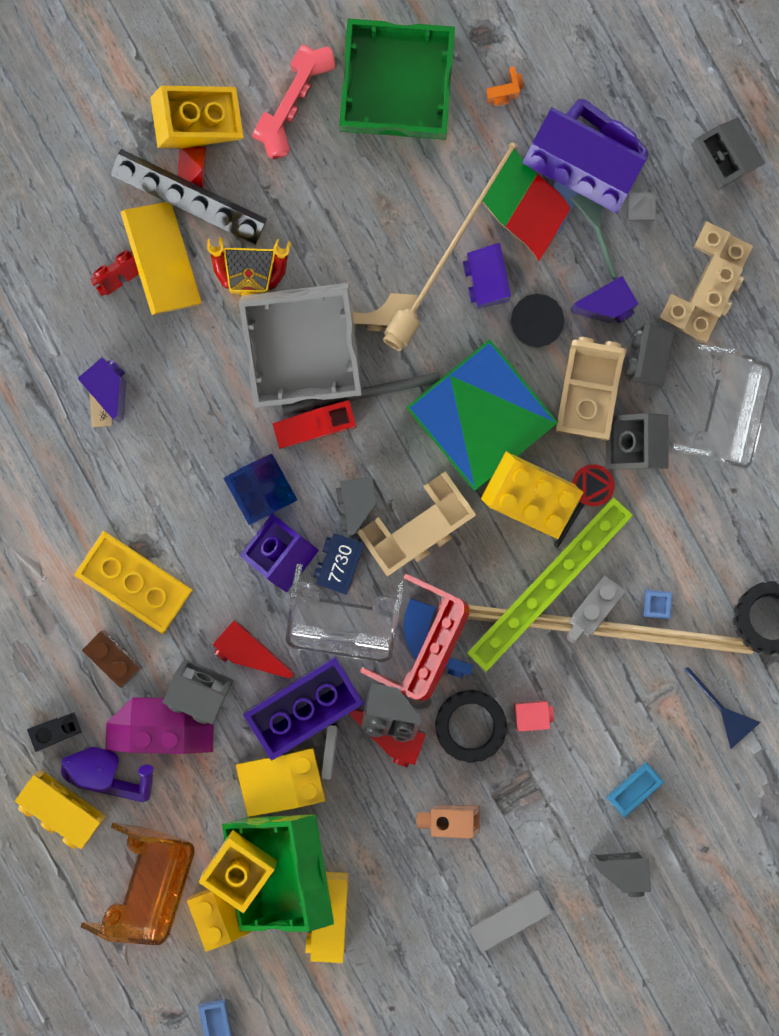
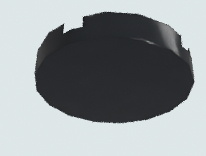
[511,294,565,348]

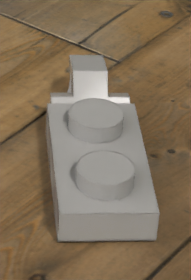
[566,575,626,644]

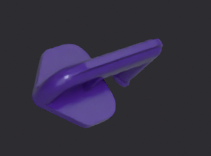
[566,99,648,164]
[61,747,154,802]

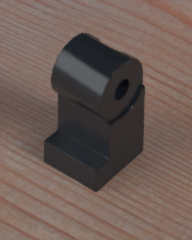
[27,712,82,752]

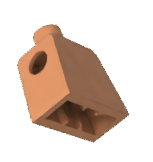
[417,805,480,838]

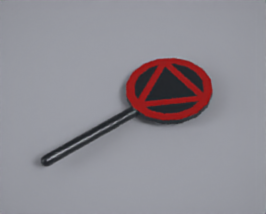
[555,464,614,547]

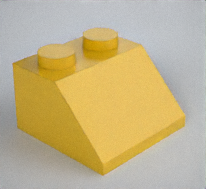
[187,889,252,952]

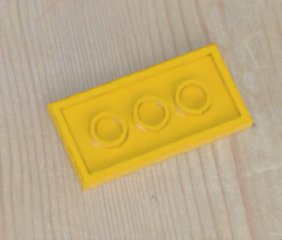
[121,202,202,315]
[74,531,193,634]

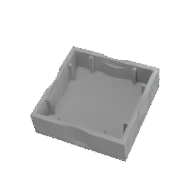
[239,283,363,408]

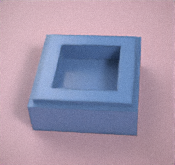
[643,590,673,619]

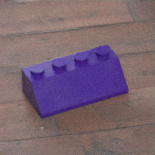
[522,107,647,214]
[243,655,364,761]

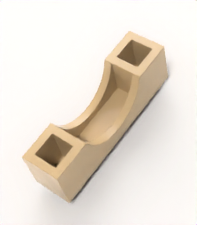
[353,293,417,332]

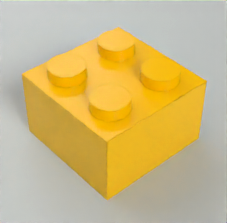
[198,830,277,913]

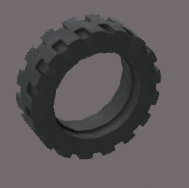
[733,581,779,655]
[435,690,507,763]

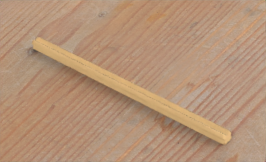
[468,605,754,654]

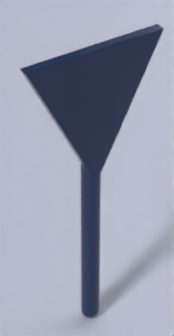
[685,667,761,749]

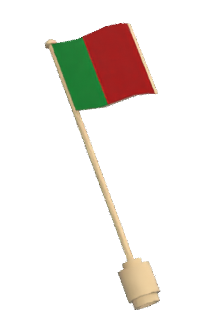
[383,143,571,351]

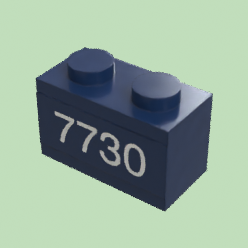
[313,533,365,595]

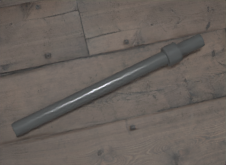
[282,372,440,415]

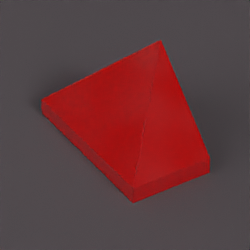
[178,147,206,188]

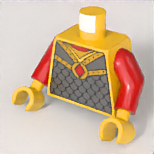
[207,237,291,296]

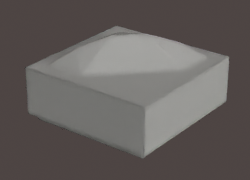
[628,193,656,221]

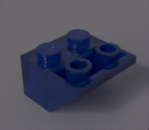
[223,453,298,526]

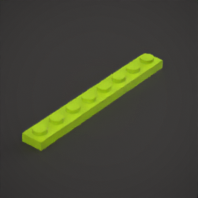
[467,497,633,672]

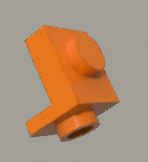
[485,66,524,106]

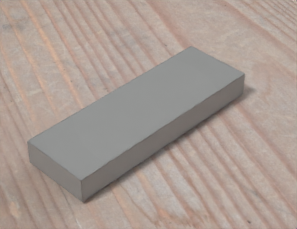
[468,889,552,953]

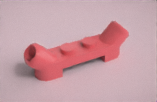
[252,44,336,159]

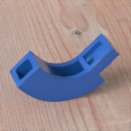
[404,598,473,678]

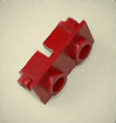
[90,250,139,296]

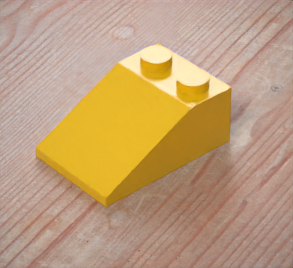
[150,85,244,149]
[236,746,326,817]

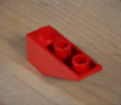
[272,400,357,449]

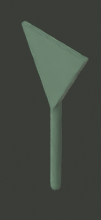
[570,194,617,279]

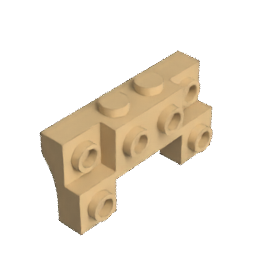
[658,221,753,344]
[357,471,476,577]

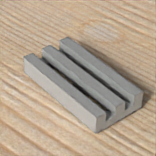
[321,724,339,780]

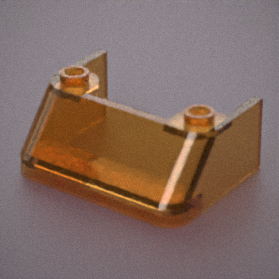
[81,822,195,945]

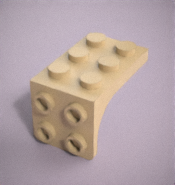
[555,337,627,441]

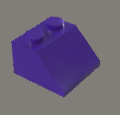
[463,243,511,309]
[571,276,638,324]
[78,357,127,423]
[239,514,319,593]

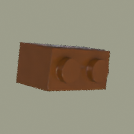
[82,630,143,688]

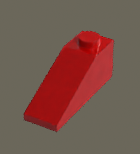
[212,620,295,679]
[349,708,426,767]

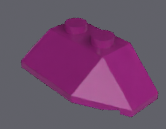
[106,697,214,754]

